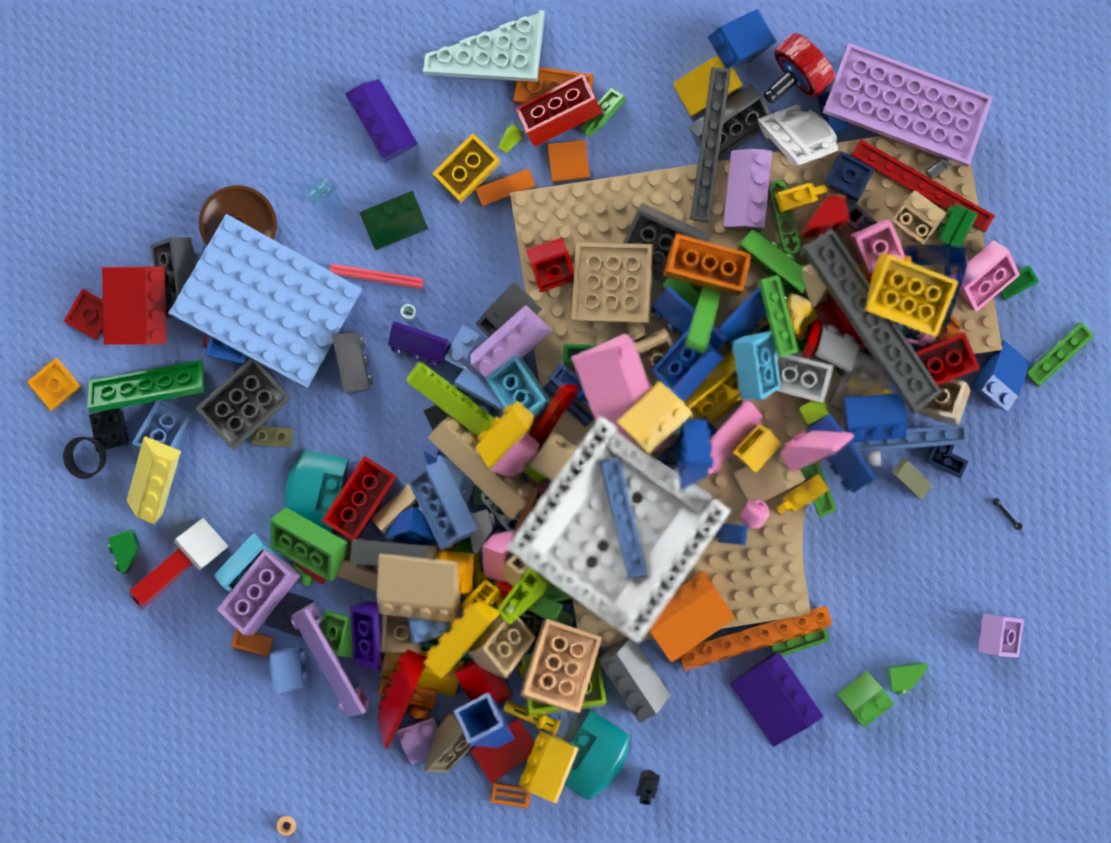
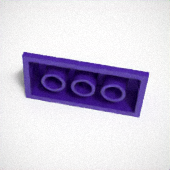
[345,79,418,163]

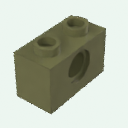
[252,426,295,448]

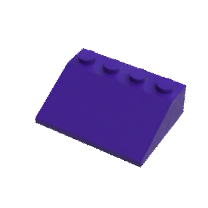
[729,651,824,747]

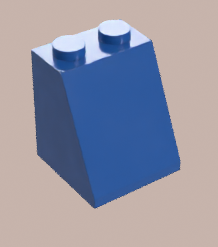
[707,9,777,69]
[454,692,515,748]

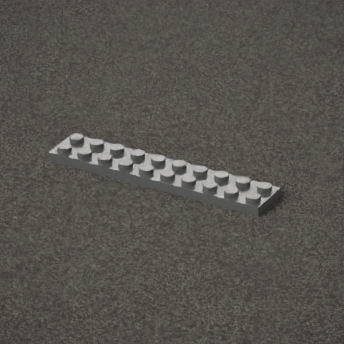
[801,228,941,414]

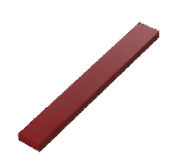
[851,139,995,233]

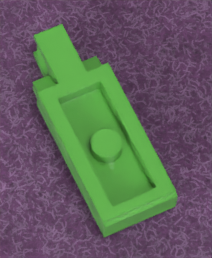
[581,88,627,137]

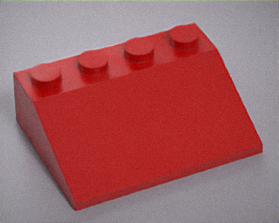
[101,267,166,345]
[377,649,428,749]

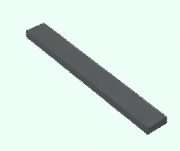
[690,67,731,223]

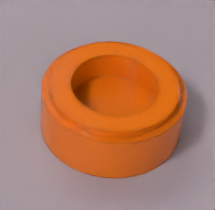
[409,705,429,719]

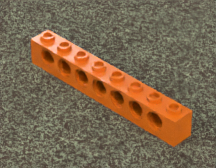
[679,605,833,672]

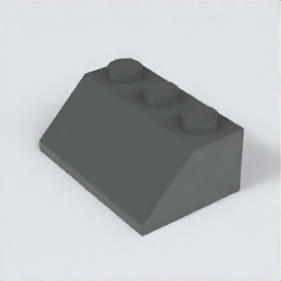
[332,332,373,395]

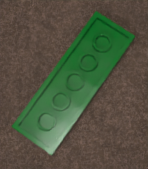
[87,360,204,413]

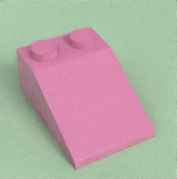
[780,430,854,473]

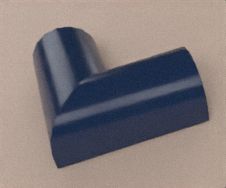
[925,444,969,479]

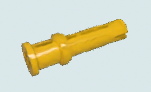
[503,700,561,736]

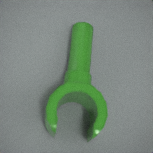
[292,563,314,587]

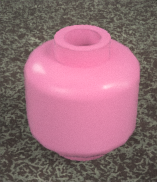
[741,499,769,529]

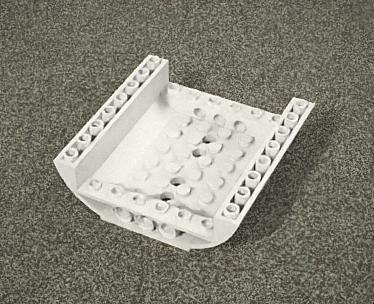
[507,417,731,643]

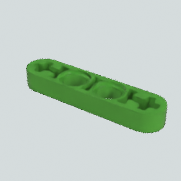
[768,180,801,255]

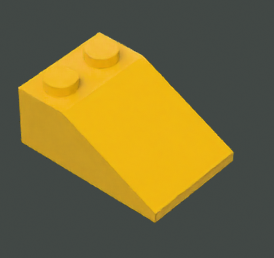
[673,56,743,117]

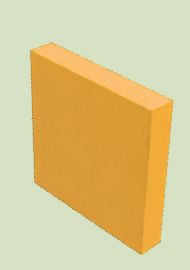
[27,358,82,412]

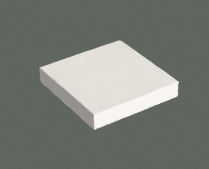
[174,518,229,570]

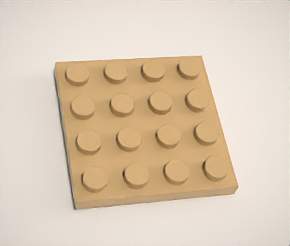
[572,243,654,323]

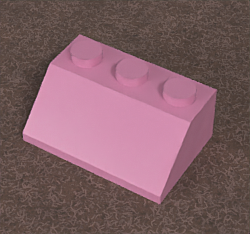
[950,241,1020,312]

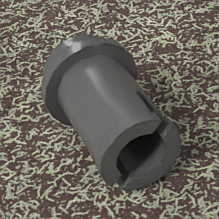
[925,157,951,180]

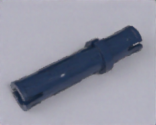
[543,379,594,427]

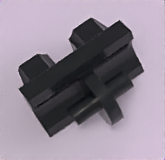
[636,770,660,805]

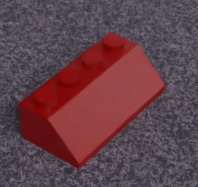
[516,73,602,147]
[799,195,849,240]
[915,332,980,386]
[322,456,398,540]

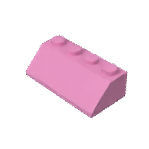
[708,400,763,474]

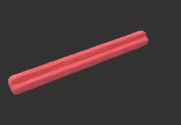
[330,264,424,289]

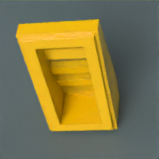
[460,580,500,610]

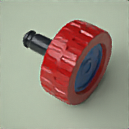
[763,33,835,104]

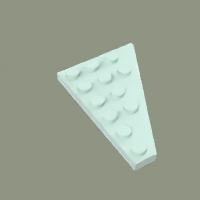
[423,10,545,82]

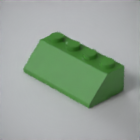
[736,229,806,296]
[270,507,346,582]

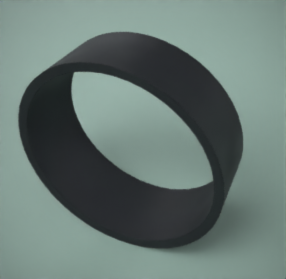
[63,437,106,479]

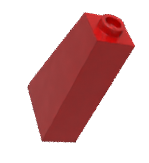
[129,548,193,610]

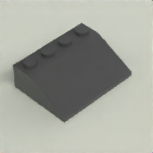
[623,203,712,282]
[196,359,291,451]

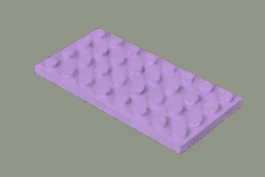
[822,43,993,167]

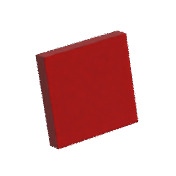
[63,288,103,341]

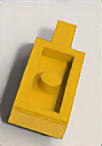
[775,183,827,213]
[776,474,829,514]

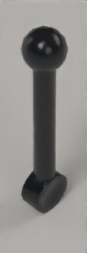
[993,498,1022,530]

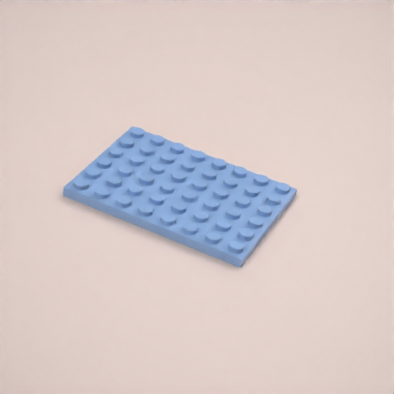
[169,214,362,389]

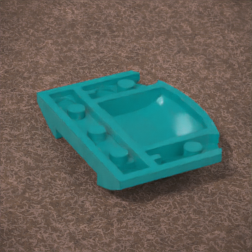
[284,449,350,534]
[564,710,630,800]

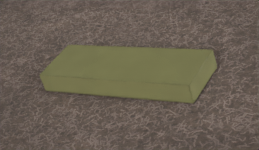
[892,458,932,500]

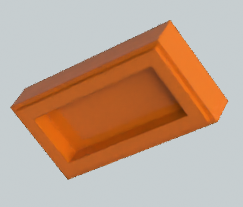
[231,628,274,657]

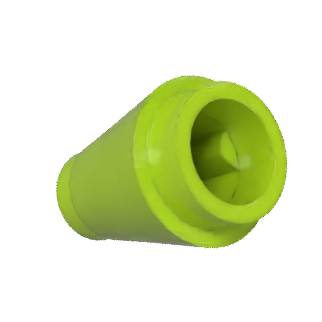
[498,124,524,153]

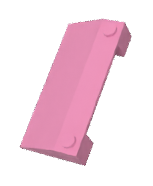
[571,334,670,453]

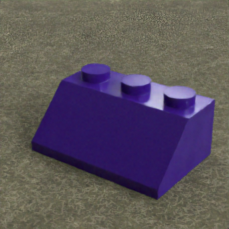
[388,321,451,366]
[350,601,384,670]

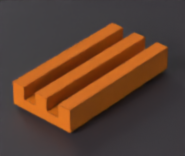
[490,782,531,808]

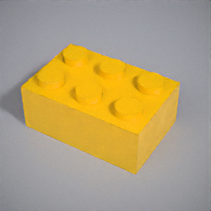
[432,133,501,204]

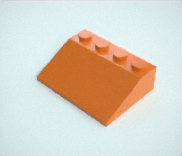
[648,570,735,663]

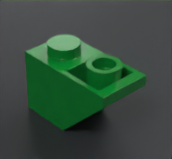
[107,530,141,574]

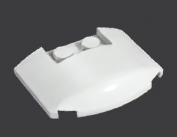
[757,105,838,166]

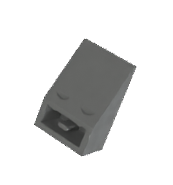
[475,281,542,337]

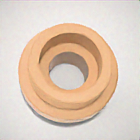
[276,816,296,836]

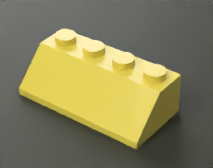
[126,437,181,524]

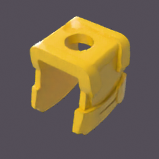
[784,293,818,341]

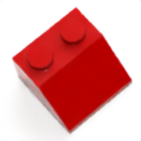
[526,237,574,292]

